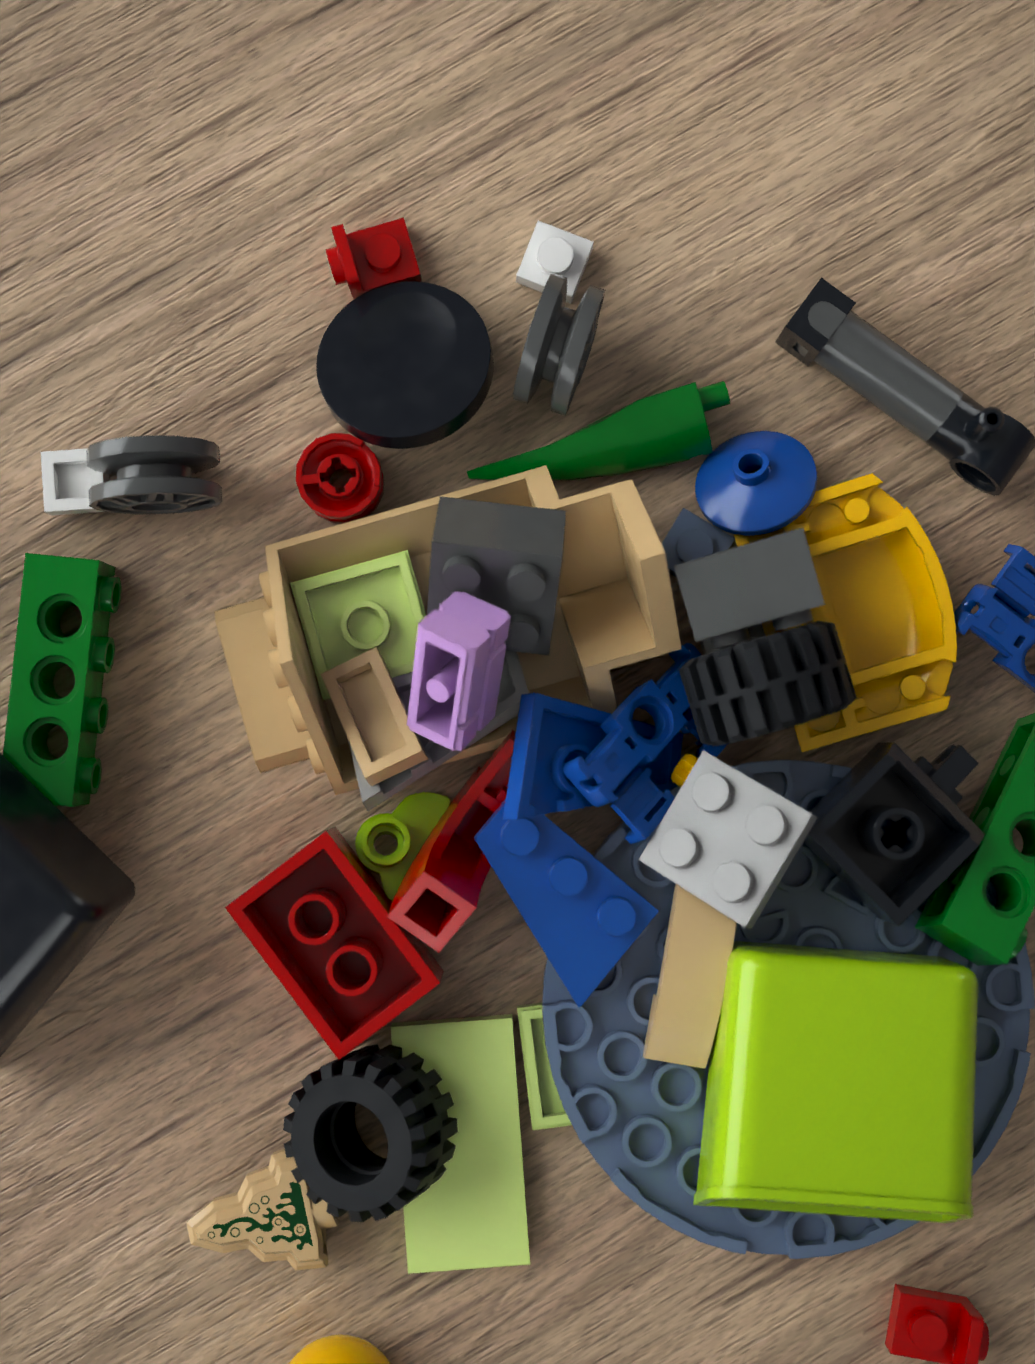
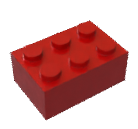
[225,827,444,1060]

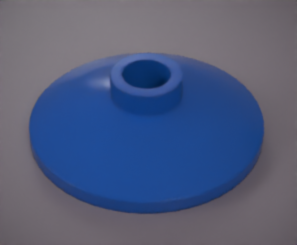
[695,431,818,536]

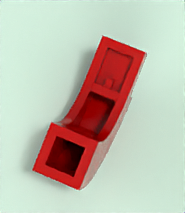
[387,729,516,953]

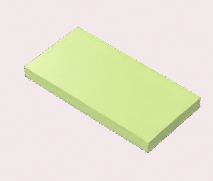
[391,1014,530,1274]

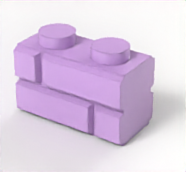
[407,591,511,751]

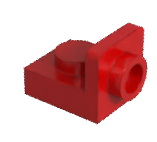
[325,217,422,299]
[885,1284,989,1364]

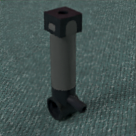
[775,278,1035,496]

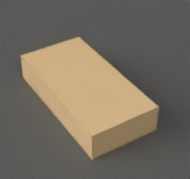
[321,647,428,787]

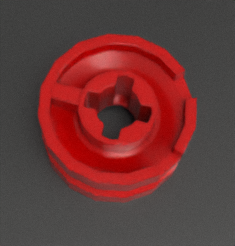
[296,433,385,524]

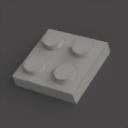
[639,750,818,929]

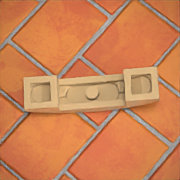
[643,884,737,1069]

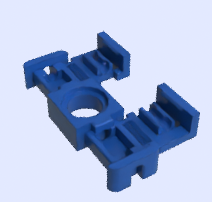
[954,544,1035,693]
[563,643,728,844]

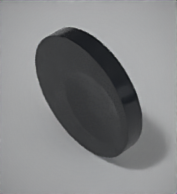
[316,281,494,449]

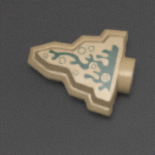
[187,1149,340,1271]

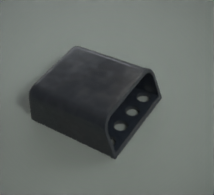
[0,753,135,1057]

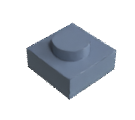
[662,508,735,577]

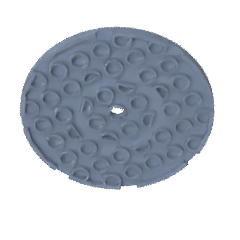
[542,760,1035,1259]

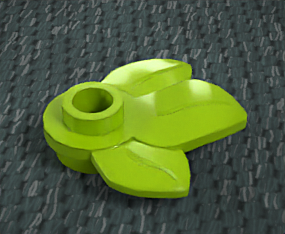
[355,792,450,902]

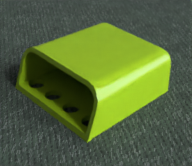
[693,941,978,1223]

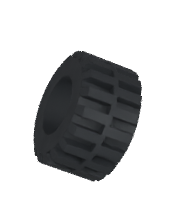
[679,621,857,746]
[283,1044,458,1223]

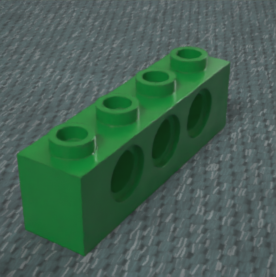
[3,553,121,807]
[915,713,1035,966]

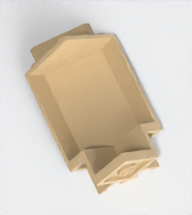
[215,465,682,795]

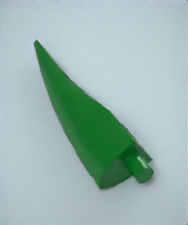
[467,381,730,481]

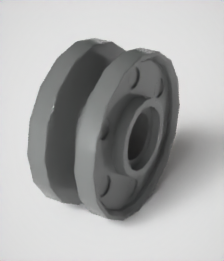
[513,273,606,416]
[86,435,222,514]

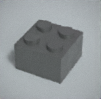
[427,496,566,655]
[674,528,825,649]

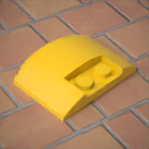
[734,473,957,752]

